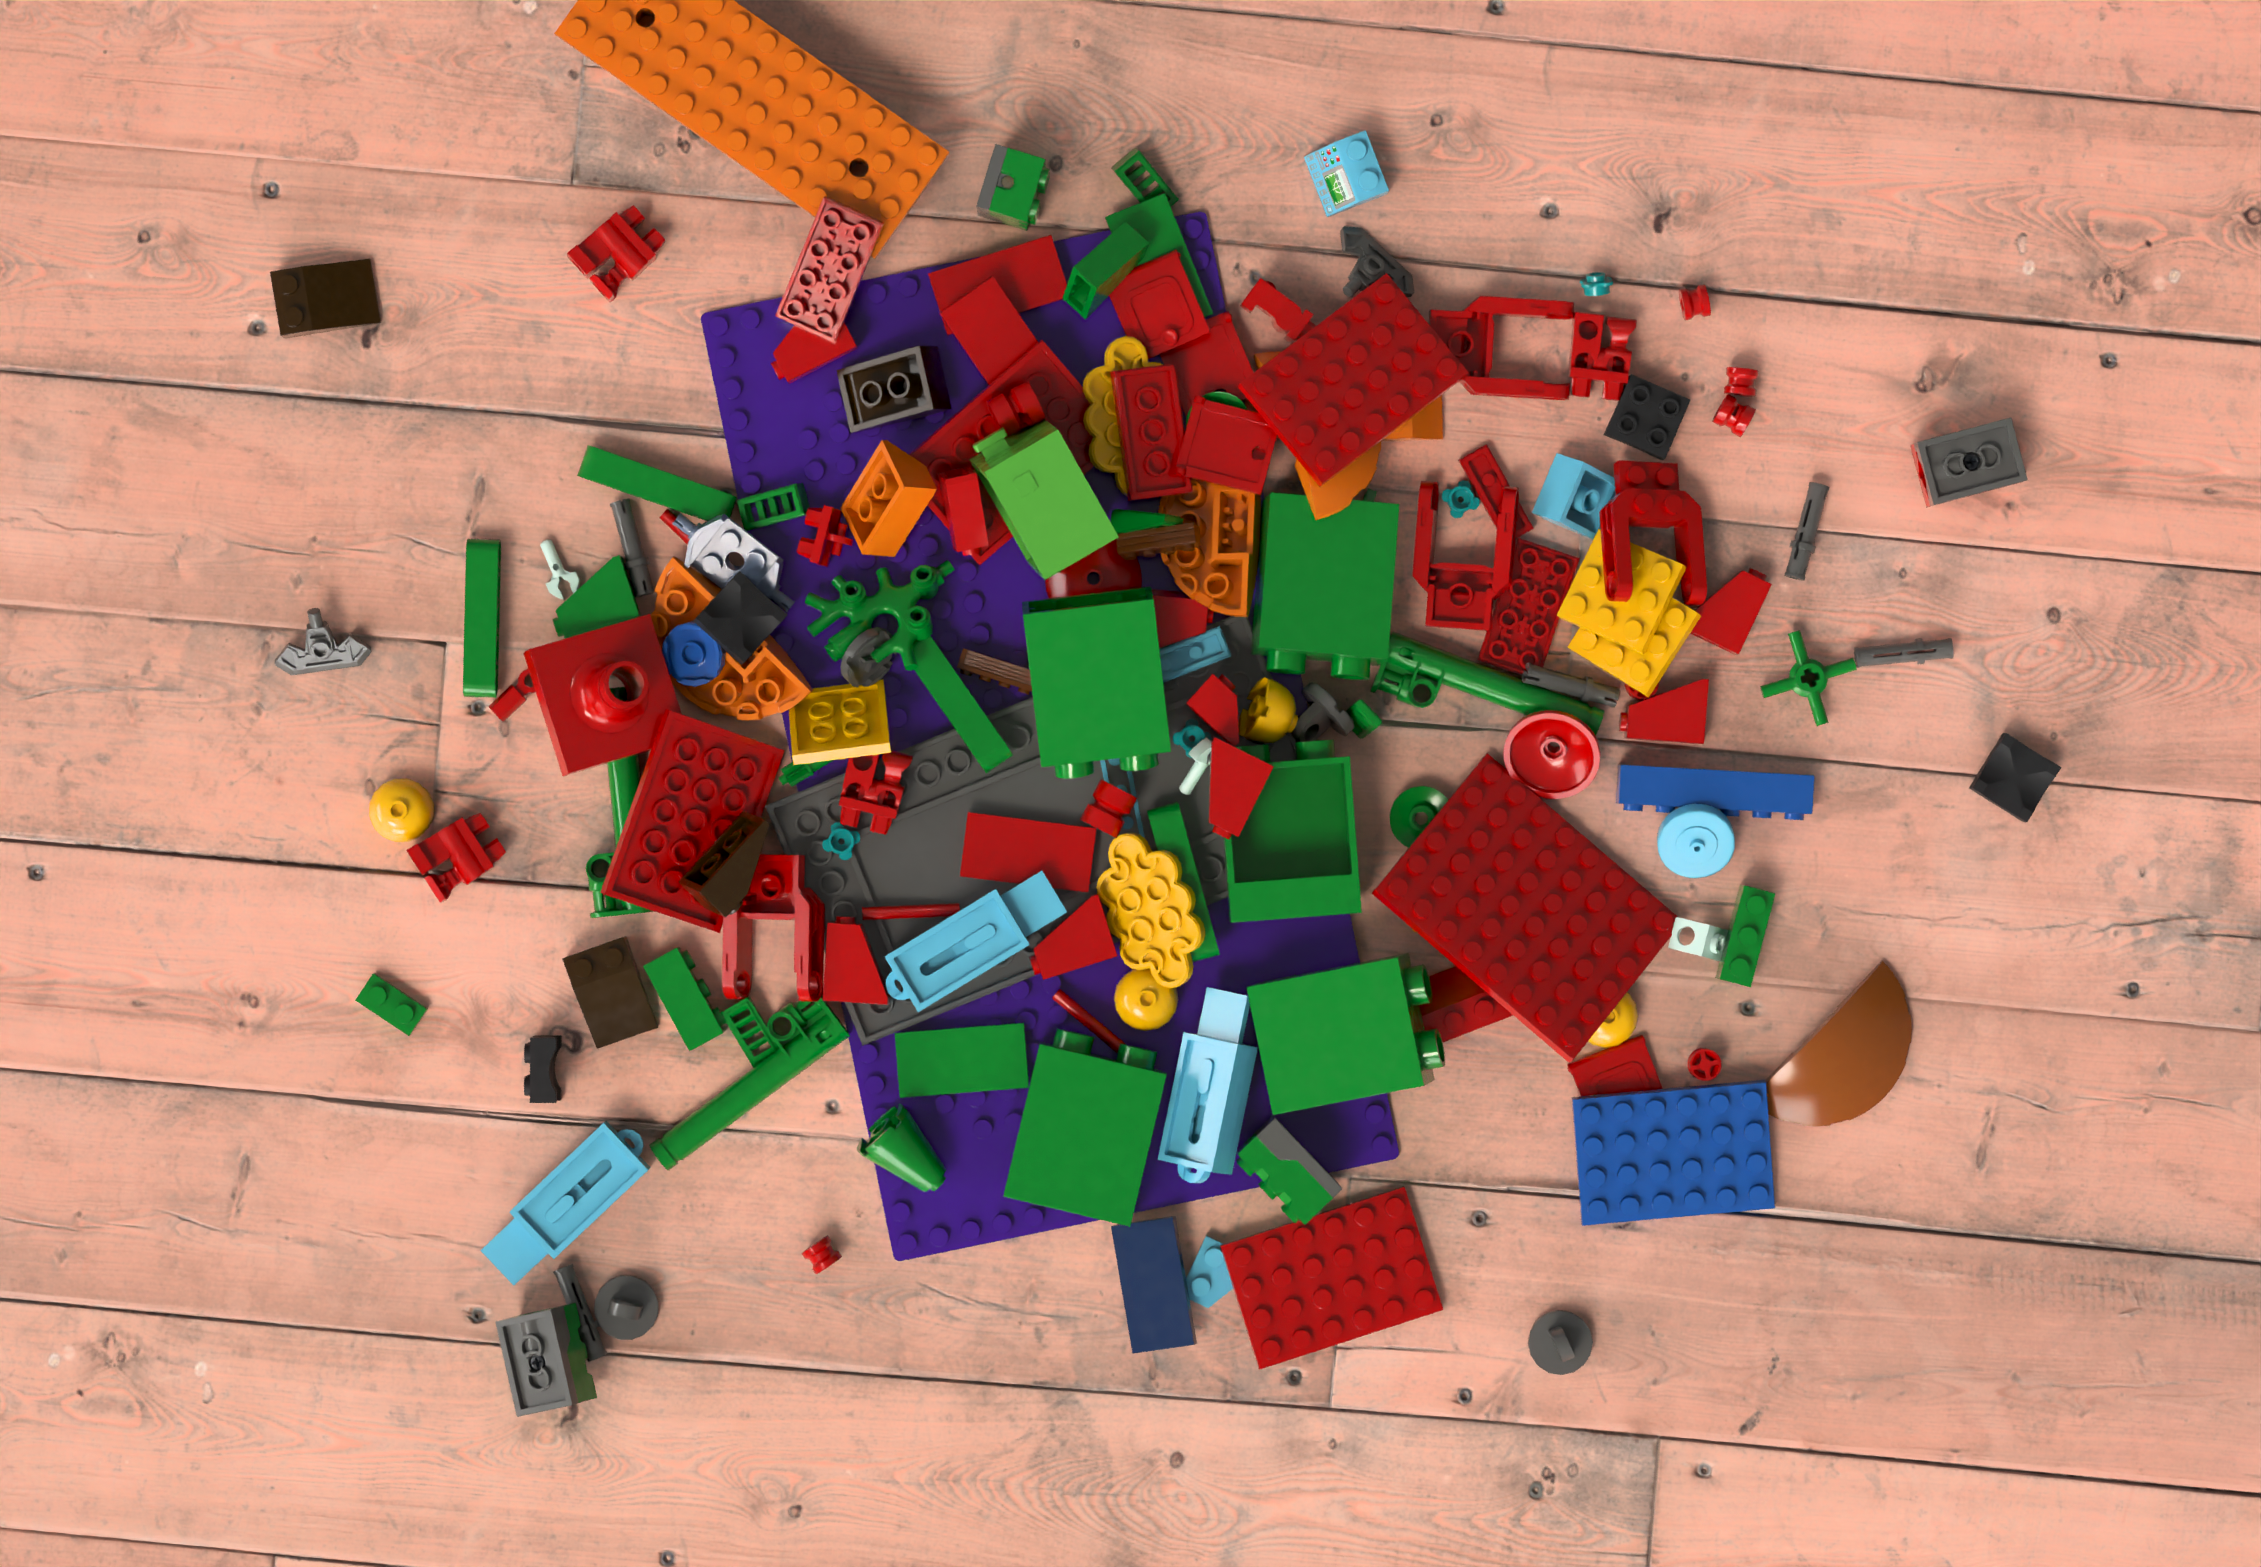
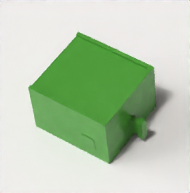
[969,419,1119,580]

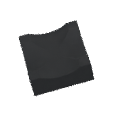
[1604,374,1690,461]
[694,571,787,665]
[1969,733,2061,822]
[524,1035,562,1103]

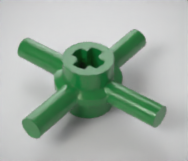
[1760,630,1857,726]

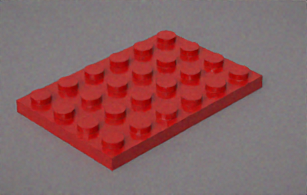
[1238,273,1469,487]
[909,339,1094,565]
[600,709,785,933]
[1220,1186,1443,1369]

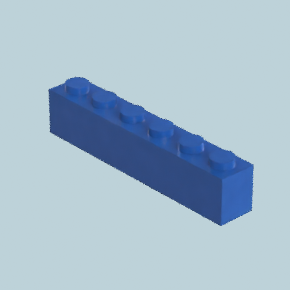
[1616,765,1814,820]

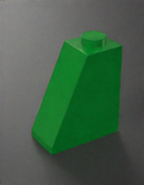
[1062,221,1149,319]
[553,555,641,639]

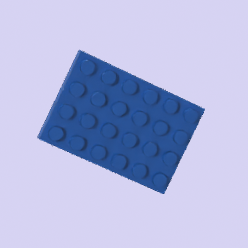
[1572,1080,1775,1226]

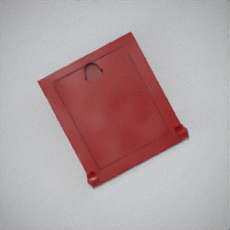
[1109,249,1211,359]
[1160,311,1253,418]
[1174,396,1278,495]
[1567,1035,1663,1096]

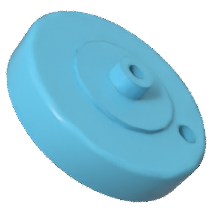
[1657,804,1735,878]

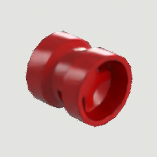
[1712,394,1756,437]

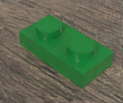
[355,973,428,1036]

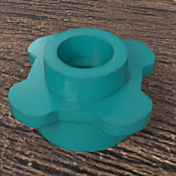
[1580,272,1613,296]
[1441,480,1480,519]
[1173,719,1212,758]
[822,822,860,860]

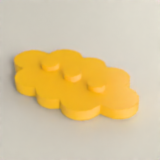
[1083,336,1163,496]
[1096,832,1205,988]

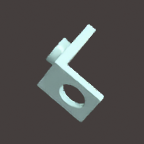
[1668,917,1728,961]

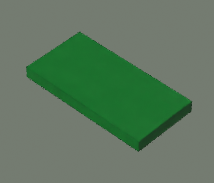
[1105,193,1213,330]
[895,1023,1029,1098]

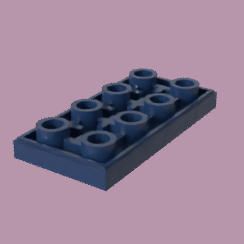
[1111,1216,1197,1354]

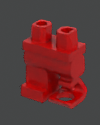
[567,205,665,302]
[1240,278,1316,344]
[1567,312,1637,401]
[839,750,913,835]
[406,813,506,903]

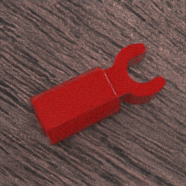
[488,669,536,722]

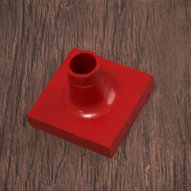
[523,614,682,777]

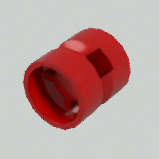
[986,381,1046,439]
[1080,779,1137,838]

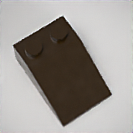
[270,259,381,339]
[836,346,952,433]
[679,811,770,918]
[562,936,658,1049]

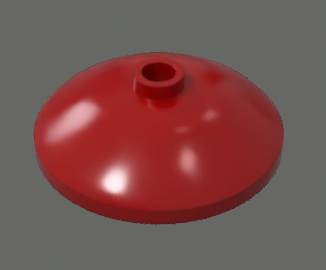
[1045,539,1142,598]
[1503,710,1601,799]

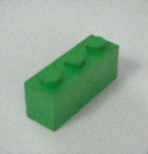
[1715,885,1775,987]
[643,947,727,1051]

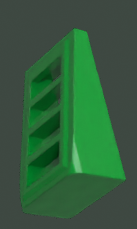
[1111,148,1179,207]
[737,483,810,531]
[1111,509,1183,534]
[1346,699,1382,739]
[721,996,779,1068]

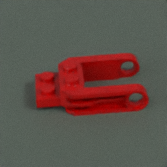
[1428,296,1574,400]
[1599,460,1707,605]
[1412,481,1519,631]
[722,854,825,1002]

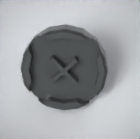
[840,627,897,688]
[1291,683,1355,742]
[594,1275,659,1340]
[1527,1310,1593,1375]

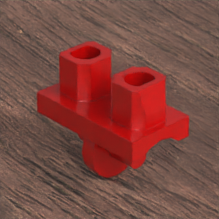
[797,505,854,567]

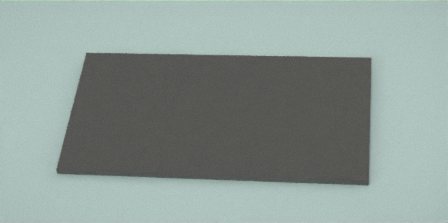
[765,616,1298,1046]

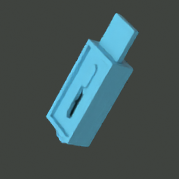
[885,871,1067,1012]
[1158,987,1258,1183]
[480,1121,651,1286]

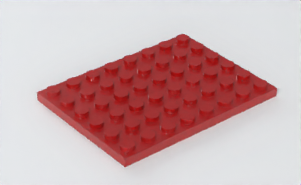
[1371,753,1678,1063]

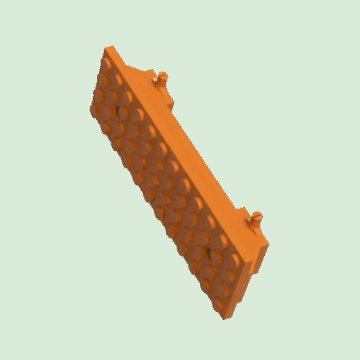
[554,0,950,259]

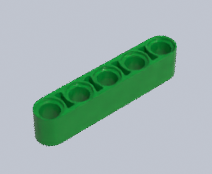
[577,445,737,521]
[463,539,501,698]
[913,636,1013,774]
[1147,802,1220,962]

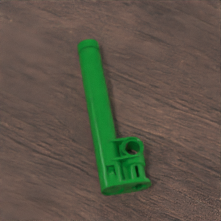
[1370,632,1605,736]
[586,687,655,918]
[649,995,850,1171]

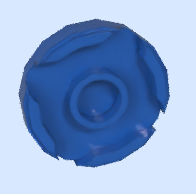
[662,621,726,687]

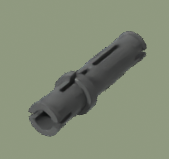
[1784,482,1830,581]
[610,499,655,598]
[1854,638,1954,668]
[1522,662,1620,708]
[553,1264,607,1362]

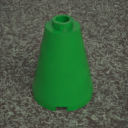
[857,1104,946,1192]

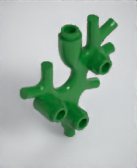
[805,560,954,671]

